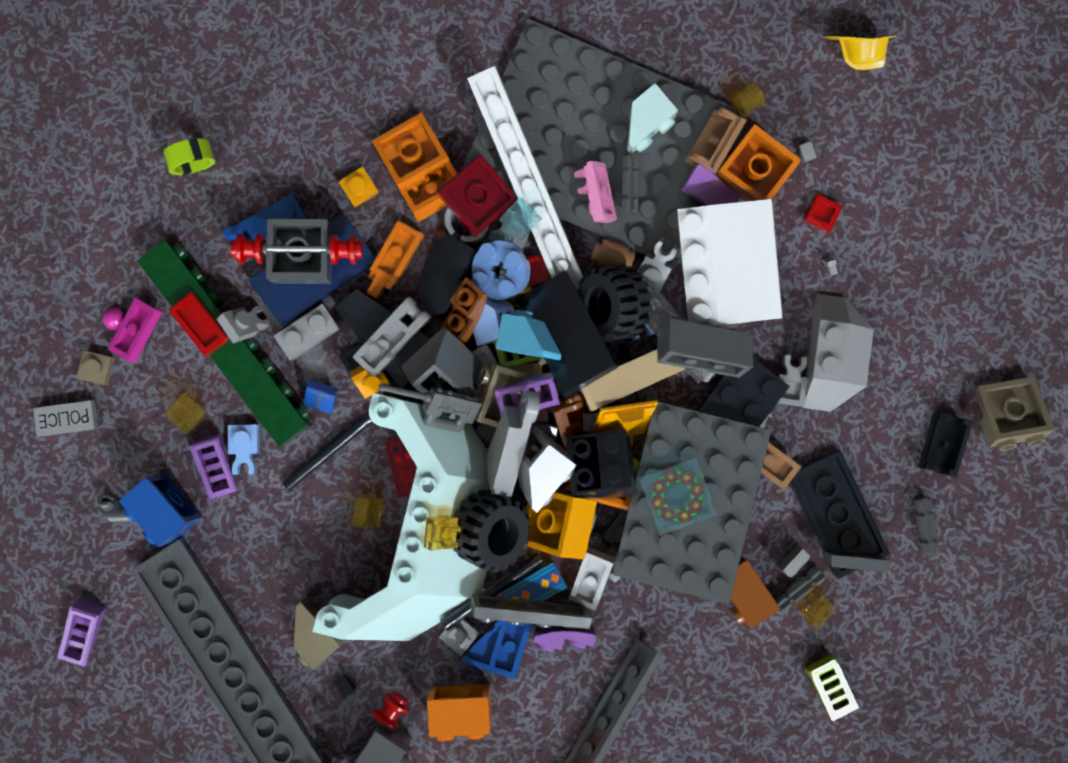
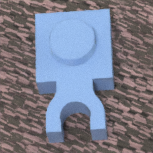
[228,425,260,475]

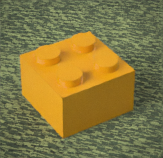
[525,490,597,560]

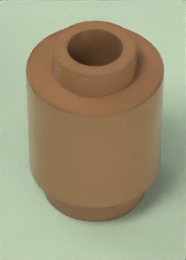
[591,239,636,267]

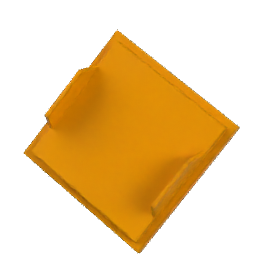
[592,400,658,444]

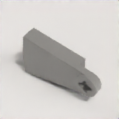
[486,390,540,497]

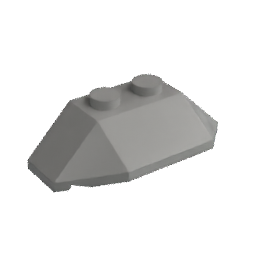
[801,294,874,412]

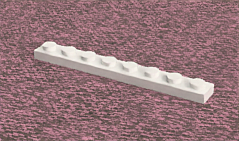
[467,66,584,289]

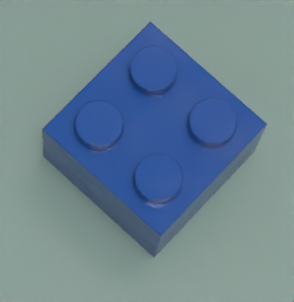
[118,474,203,547]

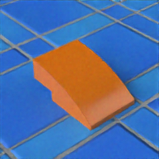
[372,112,457,222]

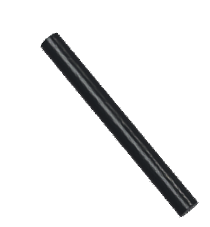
[282,411,373,491]
[440,553,544,630]

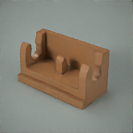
[685,107,746,175]

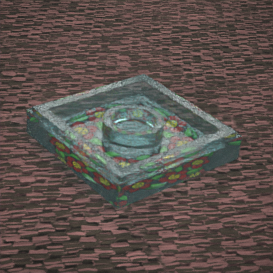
[639,458,717,535]

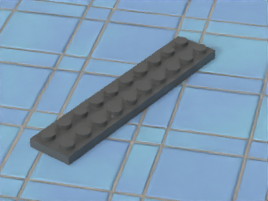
[130,538,326,763]

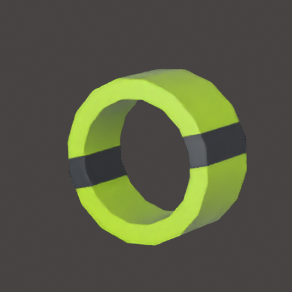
[163,138,215,175]

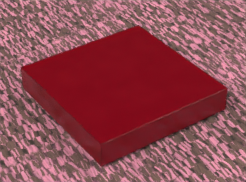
[436,154,518,238]

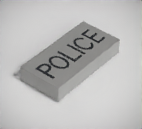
[33,400,98,437]

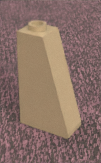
[580,350,686,412]

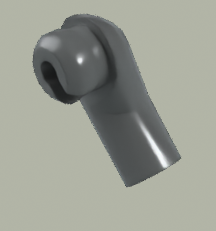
[97,494,132,523]

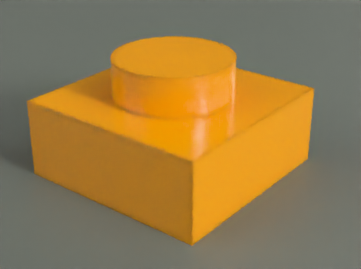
[338,166,379,208]
[349,366,390,399]

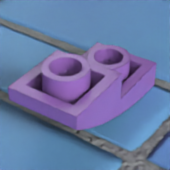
[680,163,740,206]
[533,626,597,652]

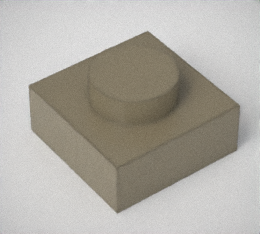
[76,351,115,386]

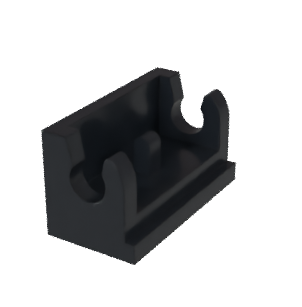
[918,412,973,477]

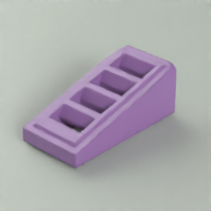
[494,372,560,416]
[189,433,238,500]
[57,599,106,667]

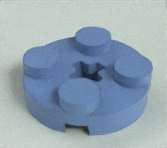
[472,240,531,300]

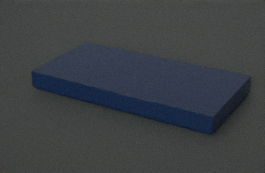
[248,213,376,328]

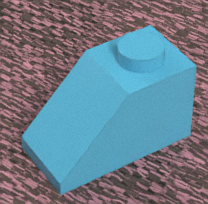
[496,310,561,360]

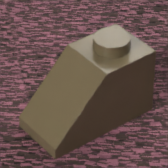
[294,598,344,670]

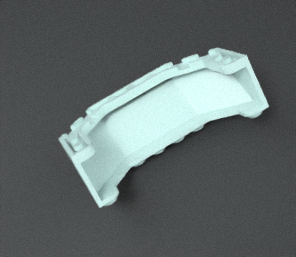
[312,393,492,641]

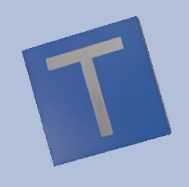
[304,379,338,414]

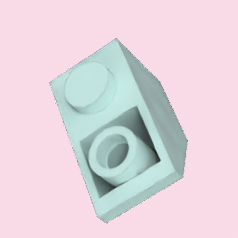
[626,84,678,155]

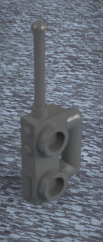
[379,383,482,432]

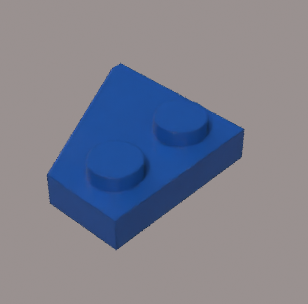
[461,620,532,679]

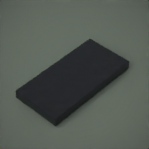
[516,270,618,398]
[790,449,890,579]

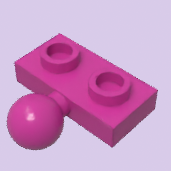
[103,298,163,363]

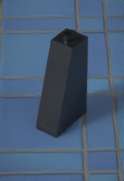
[334,289,431,389]

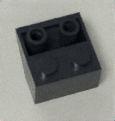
[566,428,637,499]

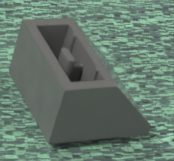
[401,326,482,417]

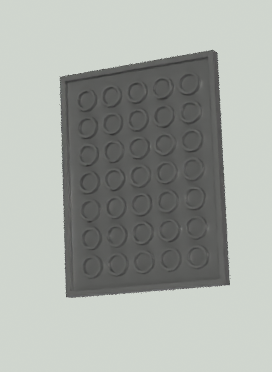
[462,19,738,264]

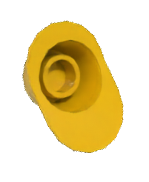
[824,35,896,70]

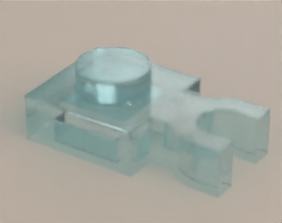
[488,198,542,242]

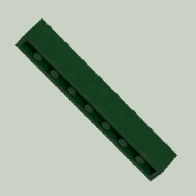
[137,240,312,447]

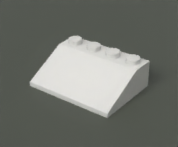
[677,199,783,326]

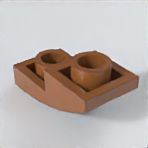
[440,277,488,345]

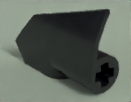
[417,230,477,316]

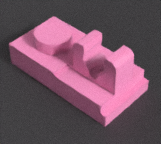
[574,161,617,223]

